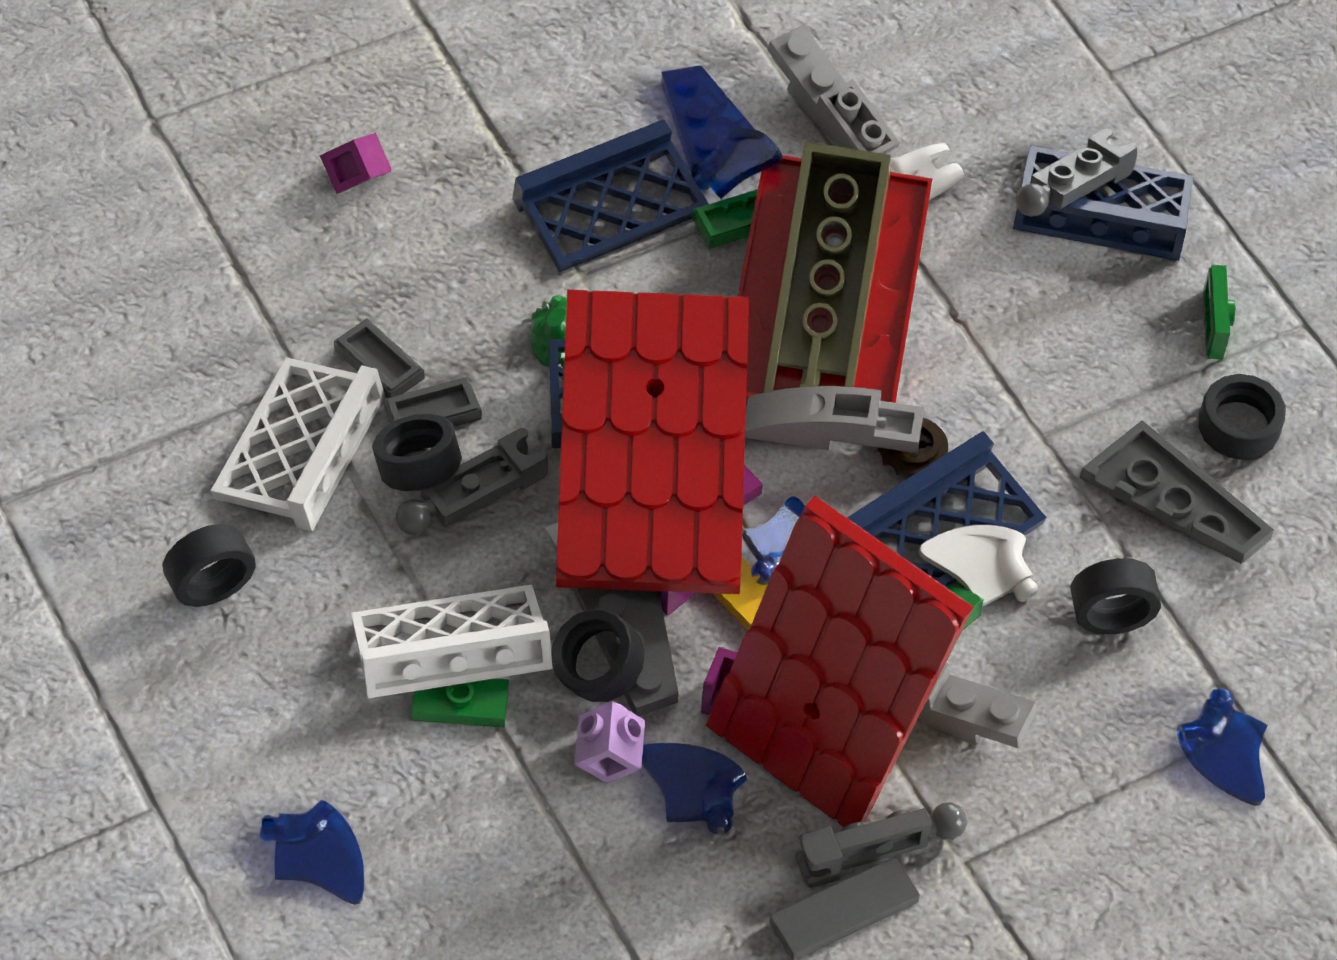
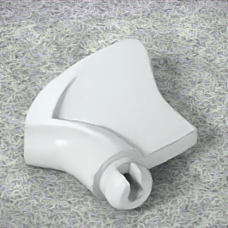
[919,525,1038,606]

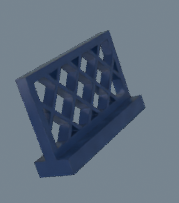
[512,119,709,272]
[1013,145,1194,261]
[847,430,1047,586]

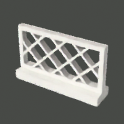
[210,357,385,532]
[351,585,553,698]

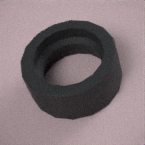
[1198,374,1286,460]
[372,414,462,491]
[162,524,256,607]
[1070,558,1161,634]
[551,609,645,702]

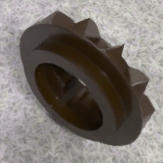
[877,418,948,476]

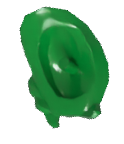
[530,295,567,366]

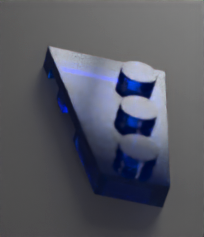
[661,65,773,175]

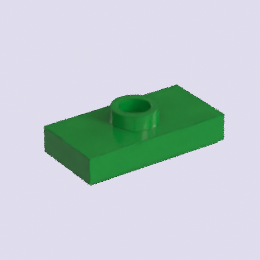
[692,189,758,249]
[1203,265,1236,360]
[411,678,509,728]

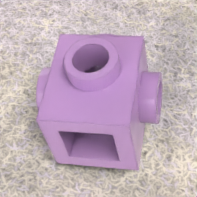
[574,701,645,783]

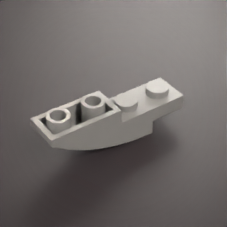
[767,25,900,154]
[745,386,924,453]
[917,663,1037,748]

